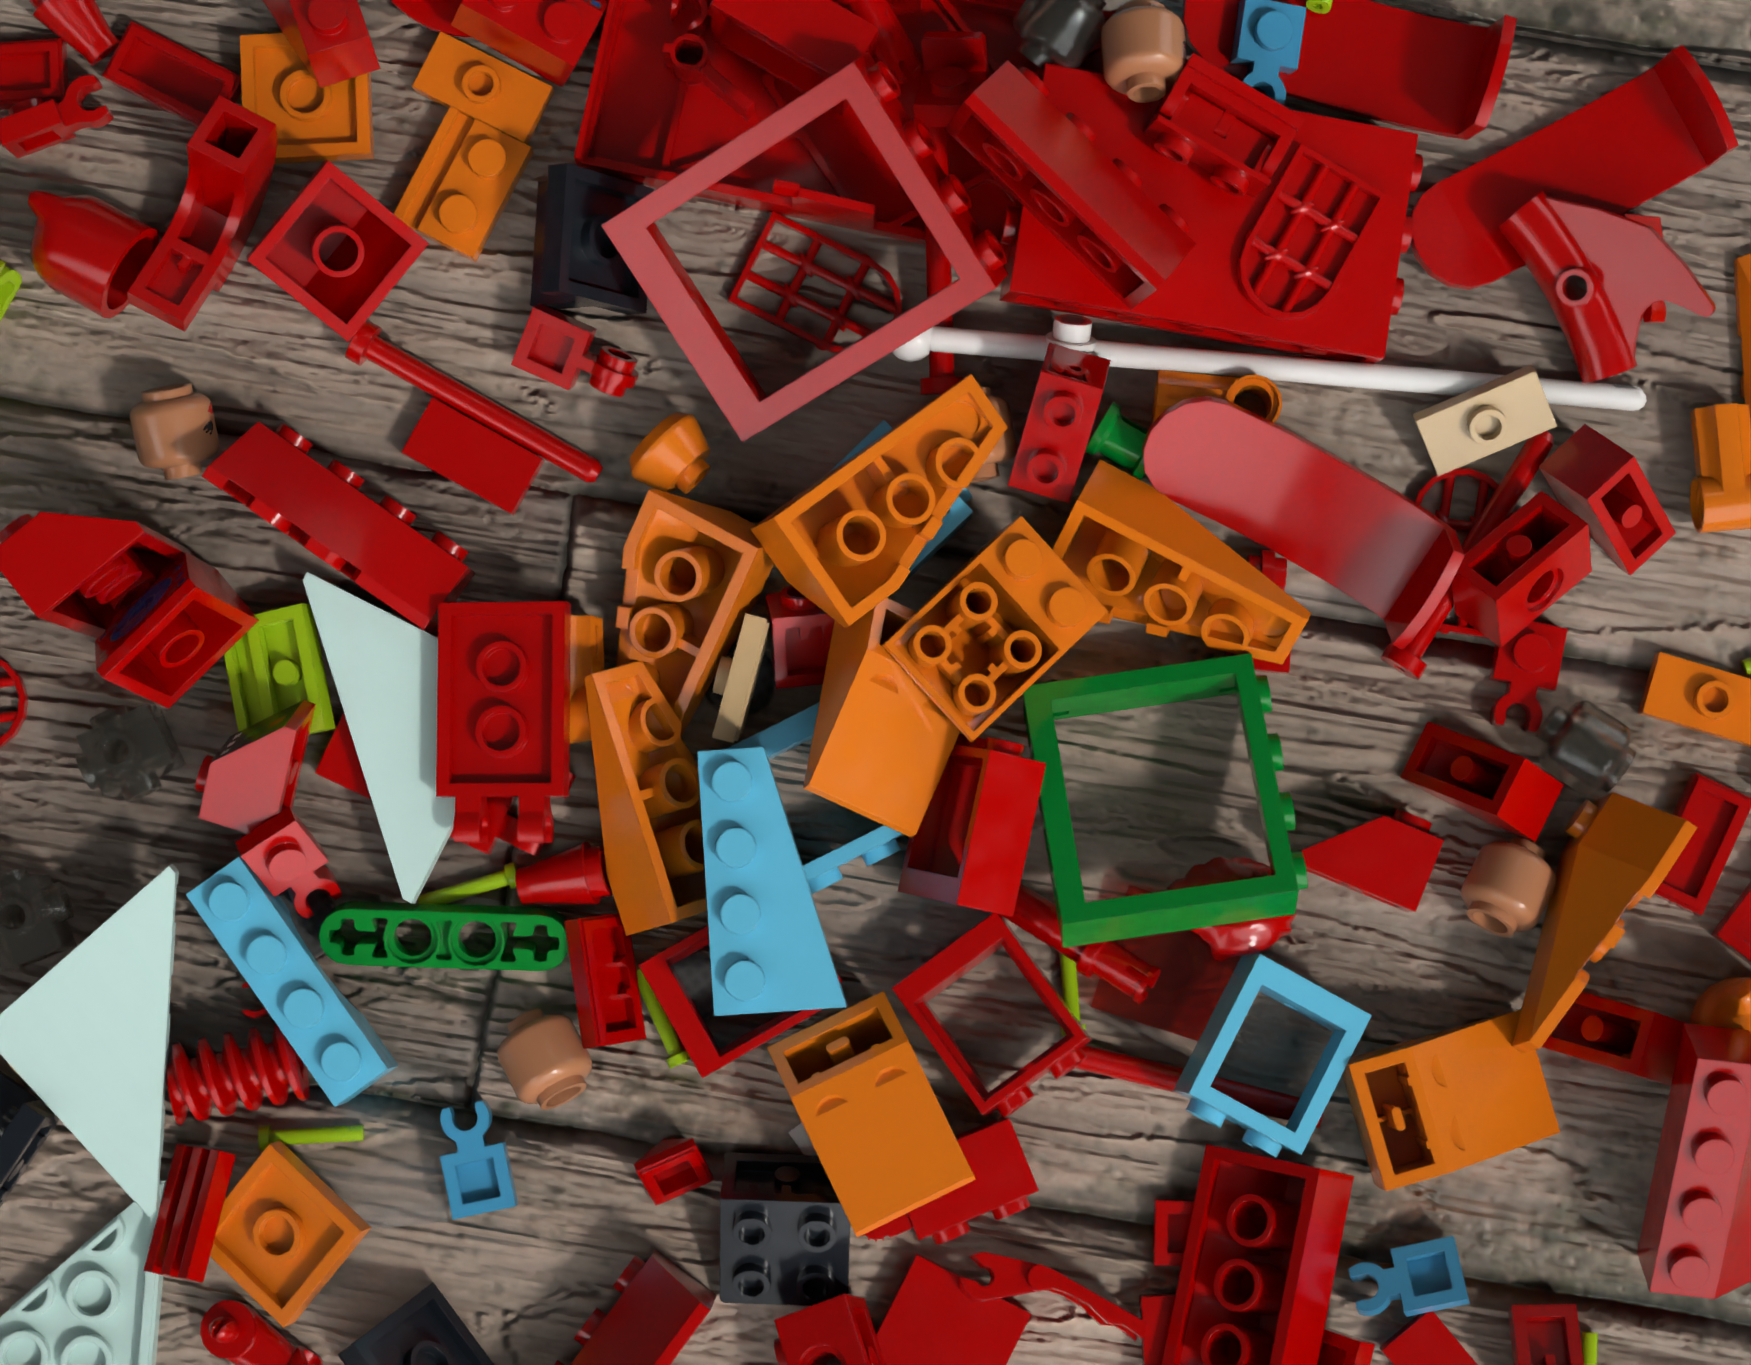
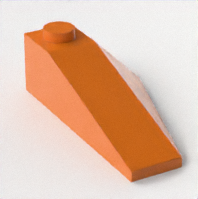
[751,374,1008,627]
[1052,459,1311,665]
[615,488,774,737]
[584,660,707,936]
[1512,792,1698,1053]

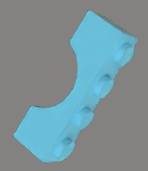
[186,857,399,1107]

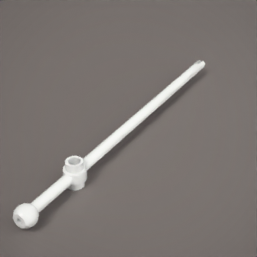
[892,314,1647,411]

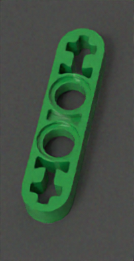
[319,901,568,971]

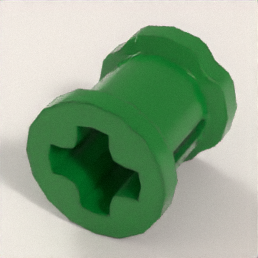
[1085,402,1148,480]

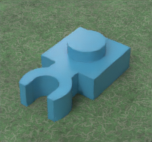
[1230,0,1307,105]
[440,1099,518,1220]
[1348,1236,1470,1317]

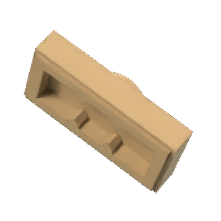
[1412,364,1557,476]
[712,613,770,745]

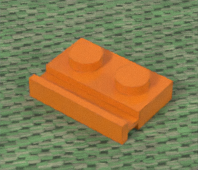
[393,106,534,262]

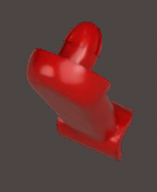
[200,1300,323,1365]

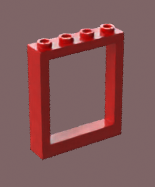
[601,52,1008,443]

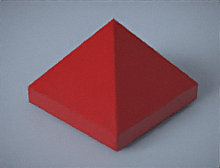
[634,1138,714,1205]

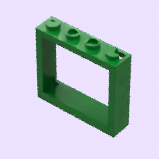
[1022,653,1308,948]

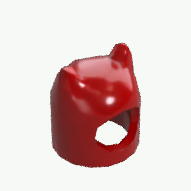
[28,190,159,319]

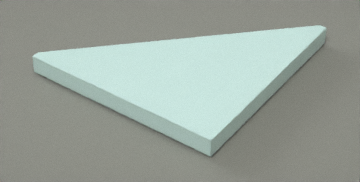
[303,572,455,904]
[0,864,179,1217]
[0,1179,167,1365]

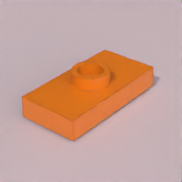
[412,31,555,145]
[1638,652,1751,748]

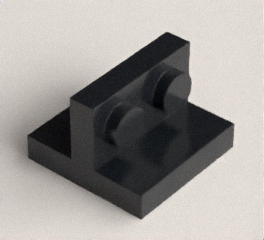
[530,163,654,315]
[338,1282,494,1365]

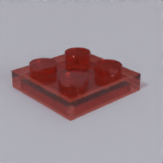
[1089,885,1241,1041]

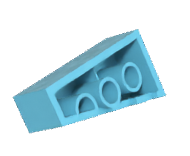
[697,747,847,1016]

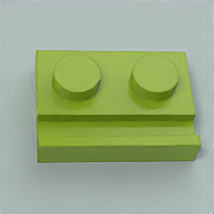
[224,603,336,735]

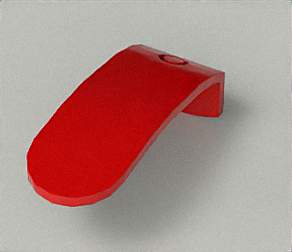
[1181,0,1517,140]
[1410,44,1739,290]
[1142,396,1465,650]

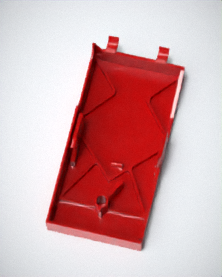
[574,0,1117,255]

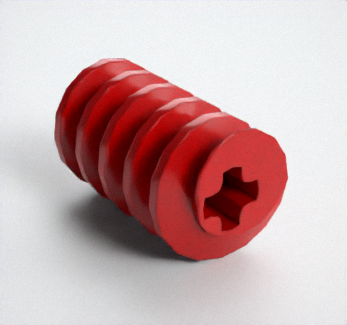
[167,1023,309,1125]

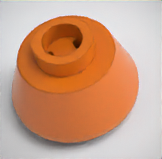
[629,412,711,494]

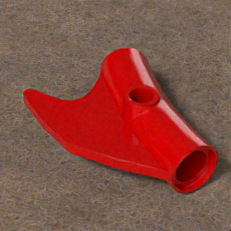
[1498,191,1716,383]

